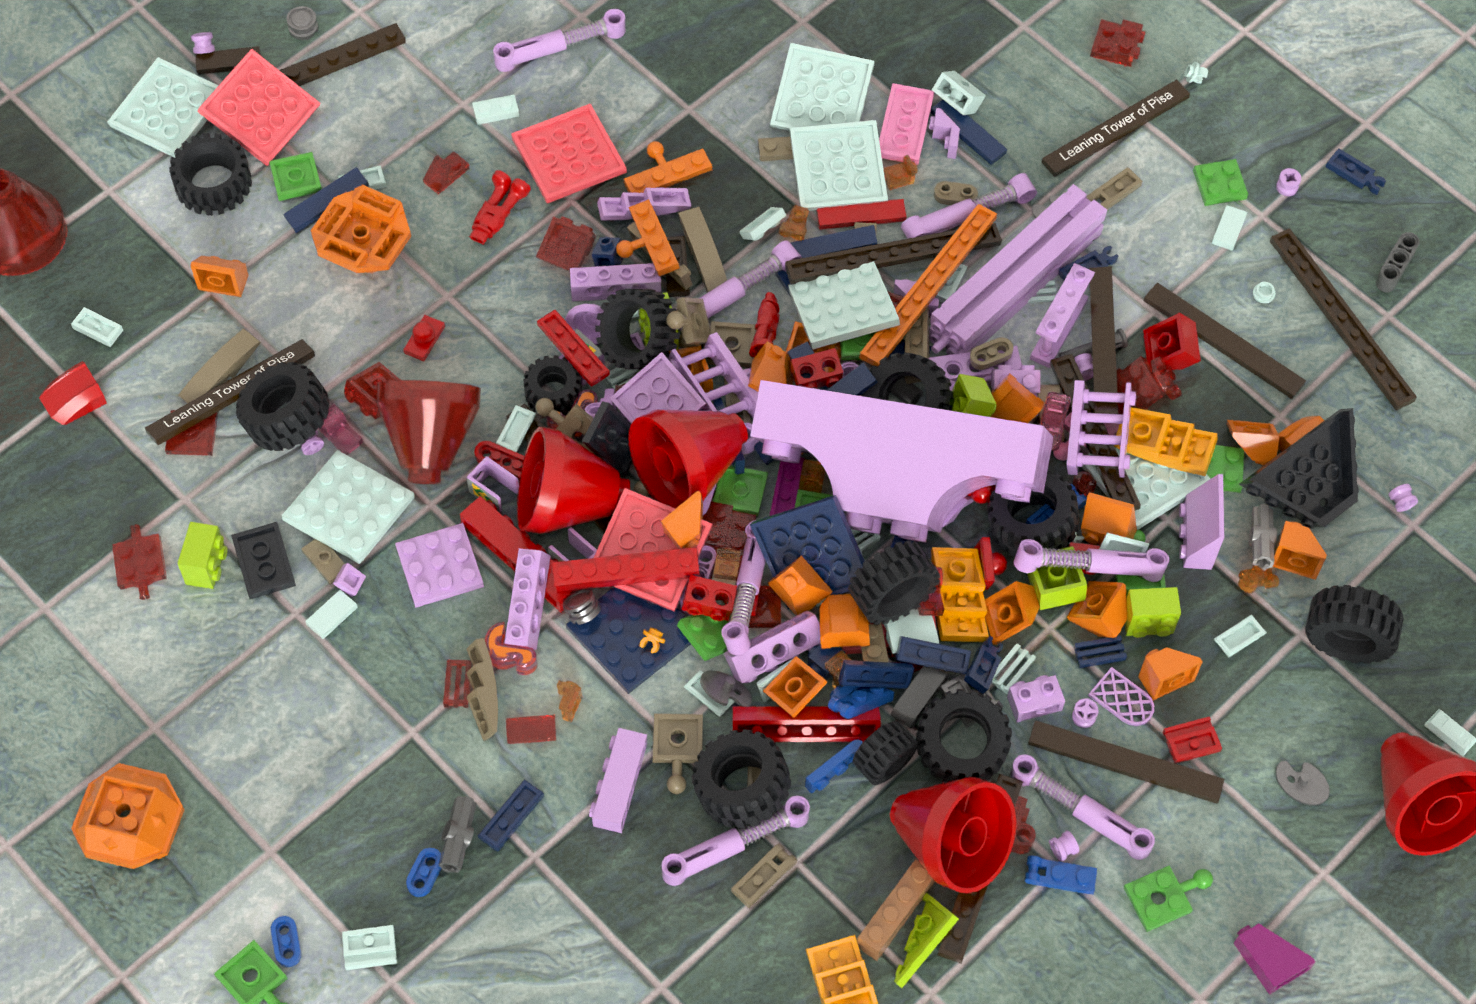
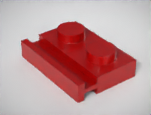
[1162,716,1222,764]

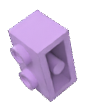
[1007,675,1065,723]

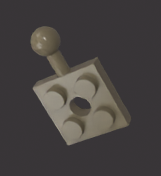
[666,297,711,345]
[679,321,756,368]
[535,398,594,454]
[653,714,703,794]

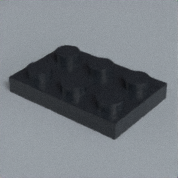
[582,401,633,478]
[231,522,296,599]

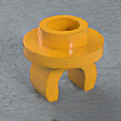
[640,627,666,653]

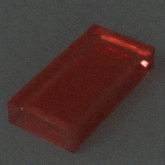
[506,715,557,744]

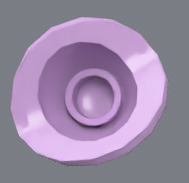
[565,304,604,345]

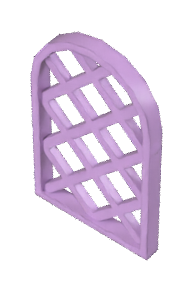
[1088,667,1154,726]

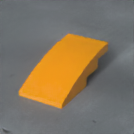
[1114,407,1218,476]
[931,547,989,642]
[805,935,878,1004]

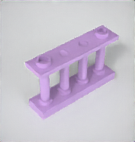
[1030,263,1095,368]
[668,332,758,418]
[1067,380,1136,477]

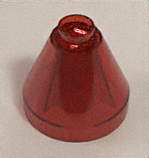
[0,169,68,276]
[376,380,481,484]

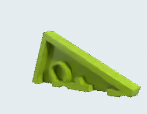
[894,892,959,988]

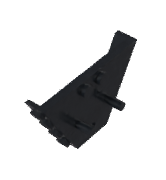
[1239,408,1359,529]

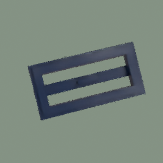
[1074,635,1127,668]

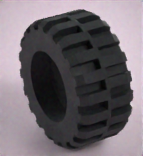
[861,352,954,411]
[236,362,330,451]
[987,470,1080,557]
[1305,585,1404,664]
[916,689,1012,783]
[692,729,791,828]

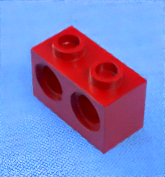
[790,348,843,389]
[681,575,737,621]

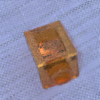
[883,155,918,190]
[798,459,826,493]
[713,548,741,581]
[824,651,851,689]
[557,680,583,723]

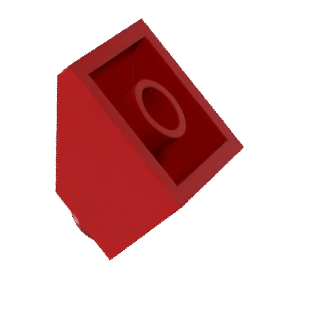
[1143,313,1201,370]

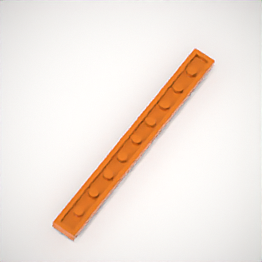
[859,204,997,367]

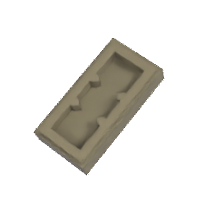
[301,539,345,585]

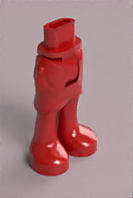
[469,170,531,245]
[749,292,780,357]

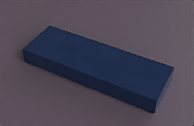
[896,636,971,675]
[838,660,914,689]
[478,779,544,852]

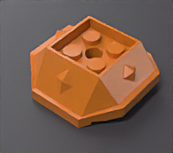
[311,185,411,273]
[71,763,184,869]

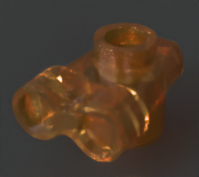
[779,205,809,241]
[1238,566,1279,593]

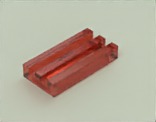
[443,660,472,708]

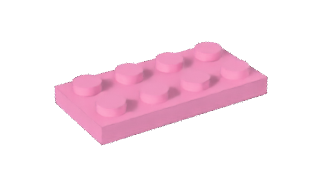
[879,83,934,165]

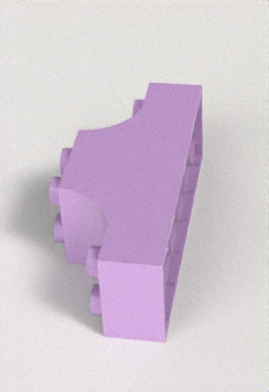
[750,380,1053,542]

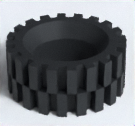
[169,133,252,216]
[595,289,680,370]
[848,541,940,625]

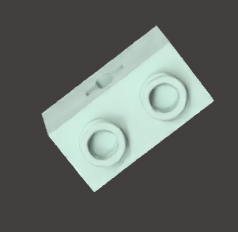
[932,71,986,115]

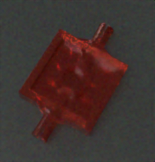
[112,524,167,600]

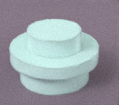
[1253,282,1276,303]

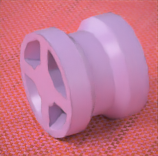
[191,32,215,54]
[1276,168,1301,196]
[1074,353,1093,381]
[301,430,324,455]
[1388,484,1418,512]
[1072,699,1099,728]
[1049,830,1079,862]

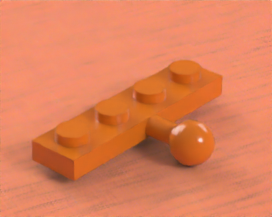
[624,141,712,193]
[616,199,680,277]

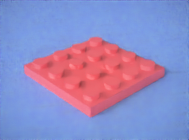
[197,49,321,167]
[511,104,627,204]
[594,488,712,612]

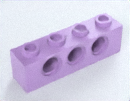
[570,263,661,302]
[929,346,1022,387]
[504,549,551,650]
[724,611,821,683]

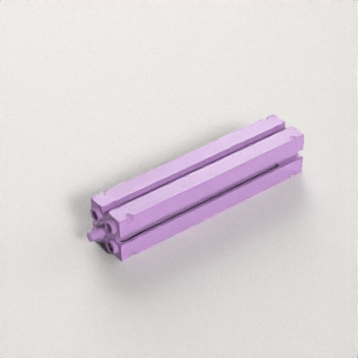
[929,184,1107,355]

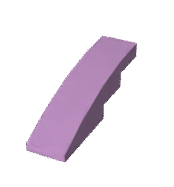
[597,188,691,221]

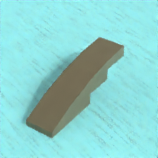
[678,207,727,293]
[178,328,261,403]
[466,638,498,741]

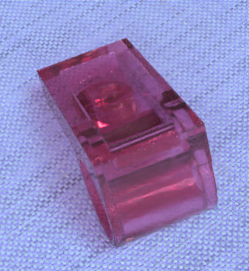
[318,404,364,455]

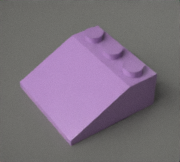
[1179,474,1224,570]

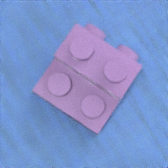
[992,365,1040,416]

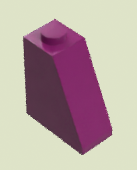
[1234,923,1316,995]

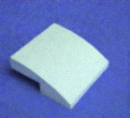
[884,602,939,654]

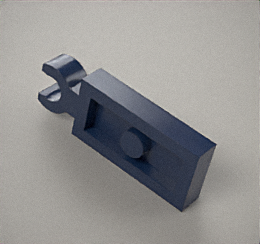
[1325,148,1386,195]
[1058,246,1119,281]
[964,636,1003,694]

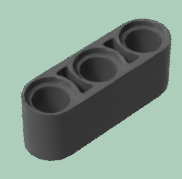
[1376,232,1420,292]
[891,666,949,728]

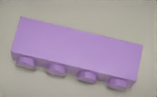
[589,728,648,833]

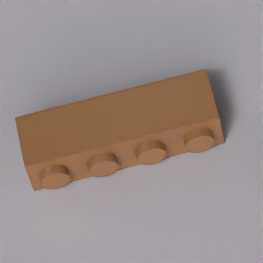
[857,859,935,961]

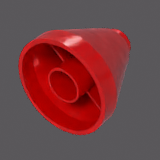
[629,409,748,509]
[517,427,630,534]
[1380,732,1476,855]
[890,777,1016,893]

